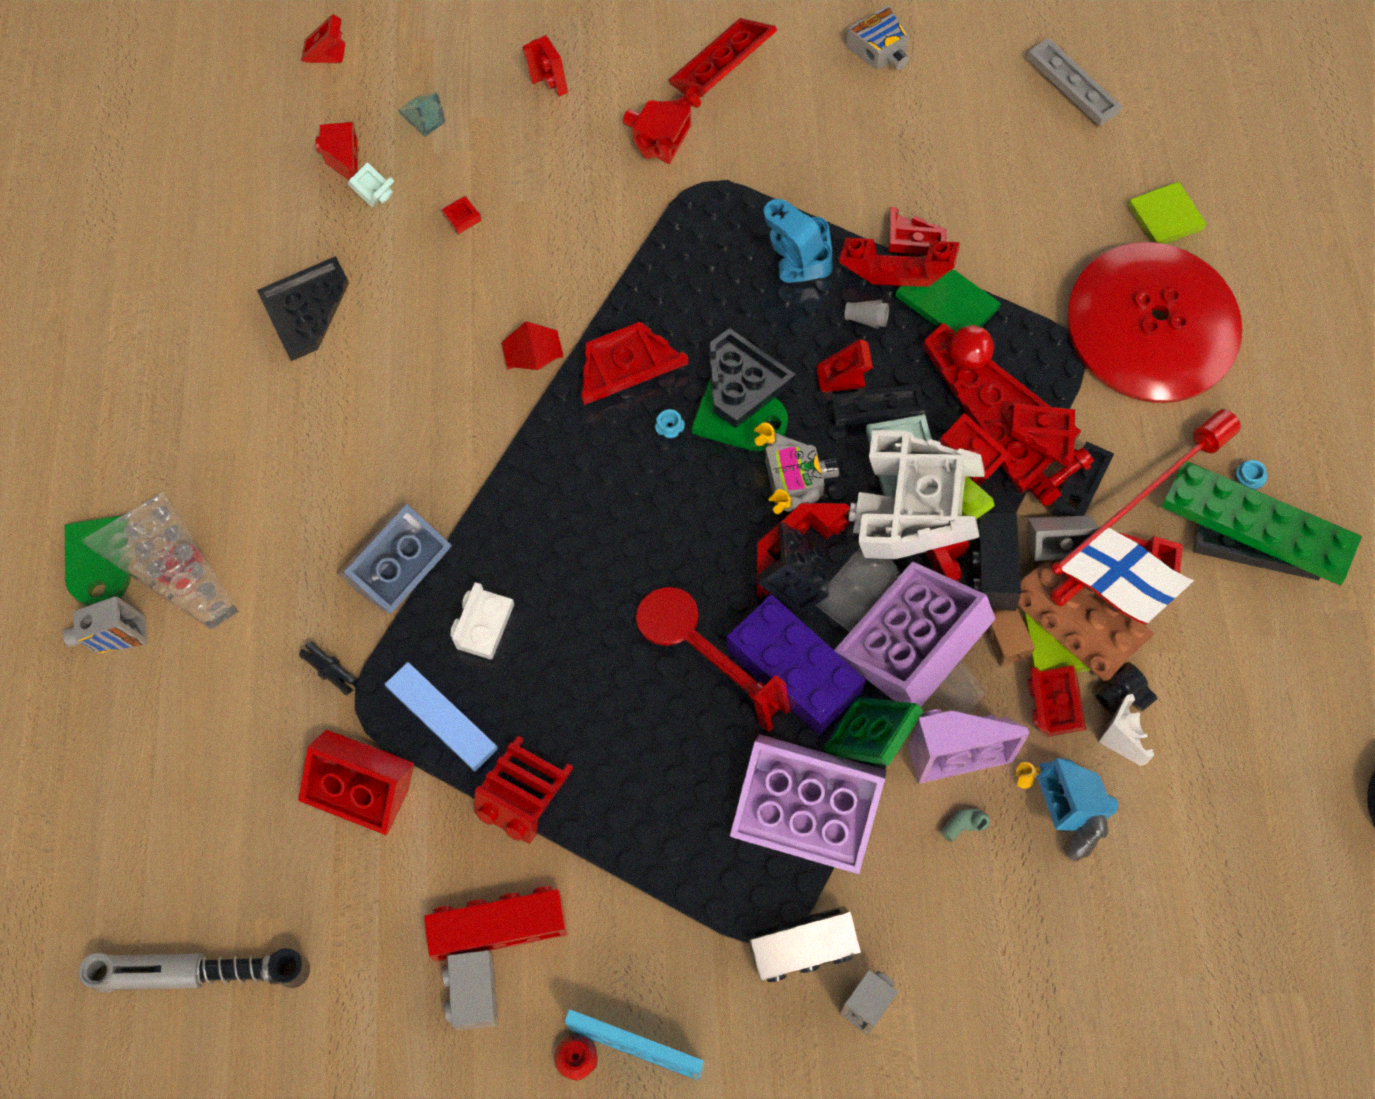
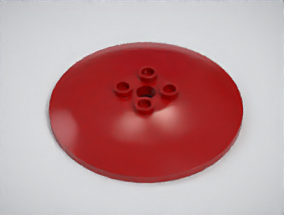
[1067,242,1242,403]

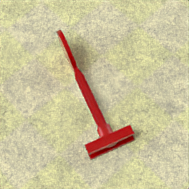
[636,587,791,732]

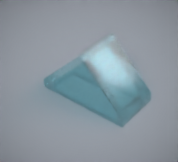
[398,92,445,137]

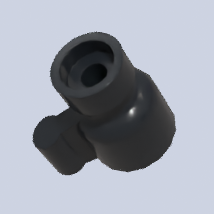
[1094,662,1157,712]

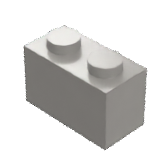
[1027,515,1099,561]
[443,950,498,1031]
[840,970,899,1035]

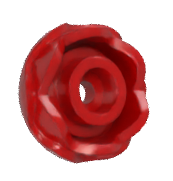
[554,1034,598,1081]

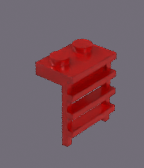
[474,736,573,845]

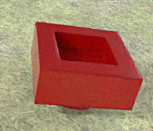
[442,196,482,234]

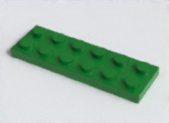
[1162,461,1362,586]

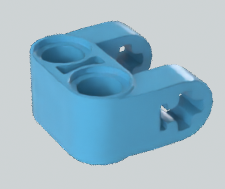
[764,199,823,269]
[778,217,833,283]

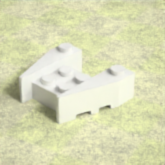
[859,430,985,559]

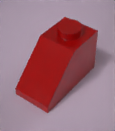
[315,122,358,180]

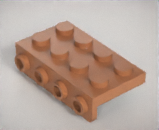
[1018,559,1155,681]

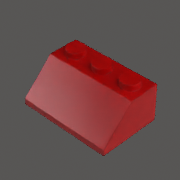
[298,729,414,835]

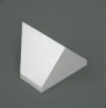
[1099,694,1154,766]

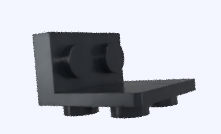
[757,522,829,615]

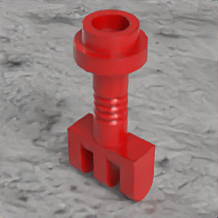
[1028,447,1094,506]

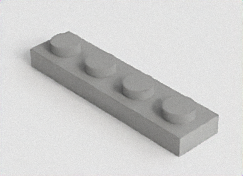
[1027,38,1122,126]

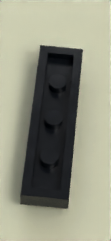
[1193,524,1321,581]

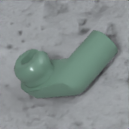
[940,809,990,842]

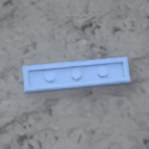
[385,662,498,772]

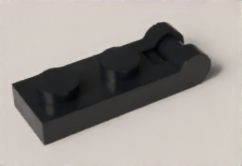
[1051,441,1114,517]

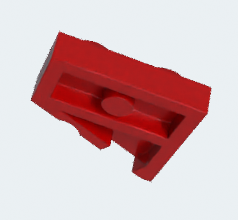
[888,207,947,255]
[1011,403,1075,467]

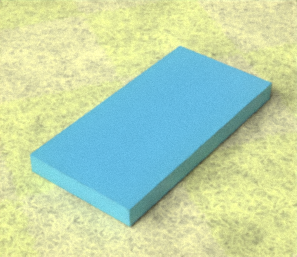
[565,1009,704,1081]

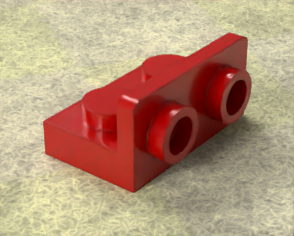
[522,35,568,97]
[938,413,1010,487]

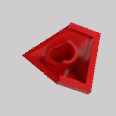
[501,321,564,370]

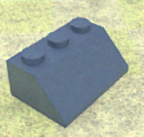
[338,504,452,615]

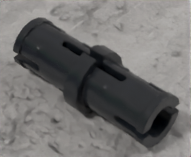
[299,641,359,695]

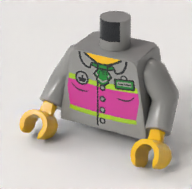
[754,422,839,514]

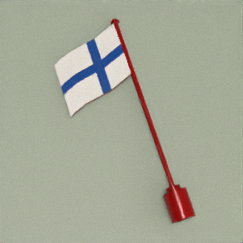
[1051,409,1241,625]

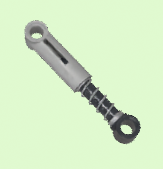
[78,948,310,993]

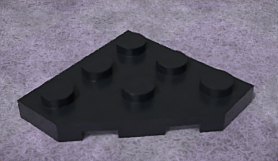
[257,256,349,361]
[709,328,796,429]

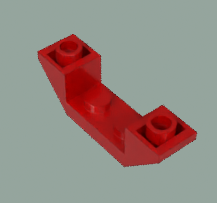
[839,238,960,287]
[757,503,850,600]

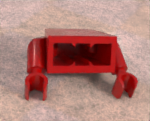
[623,85,704,164]

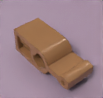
[985,608,1035,667]

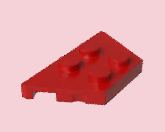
[582,322,688,405]

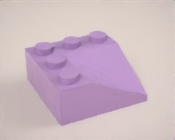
[908,709,1029,784]

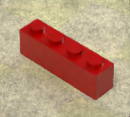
[424,886,568,962]

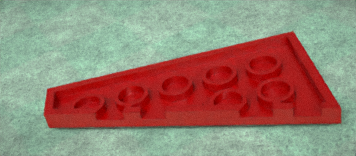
[923,323,1081,494]

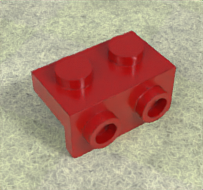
[1028,665,1086,737]

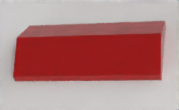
[669,18,777,95]

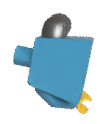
[1015,758,1118,861]

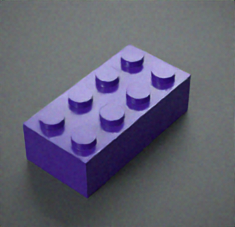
[727,594,866,736]

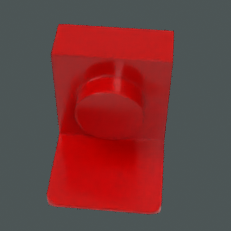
[301,14,346,63]
[816,339,873,392]
[925,541,970,582]

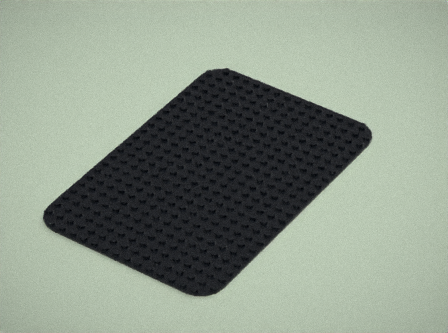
[355,180,1085,944]

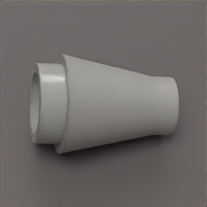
[845,300,889,329]

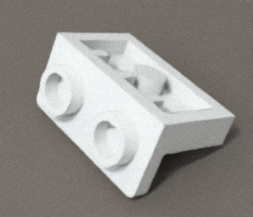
[451,582,514,660]

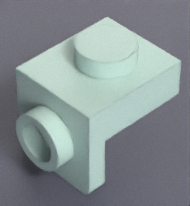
[347,162,395,208]

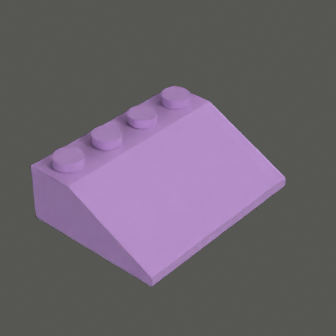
[834,561,996,707]
[730,734,887,874]

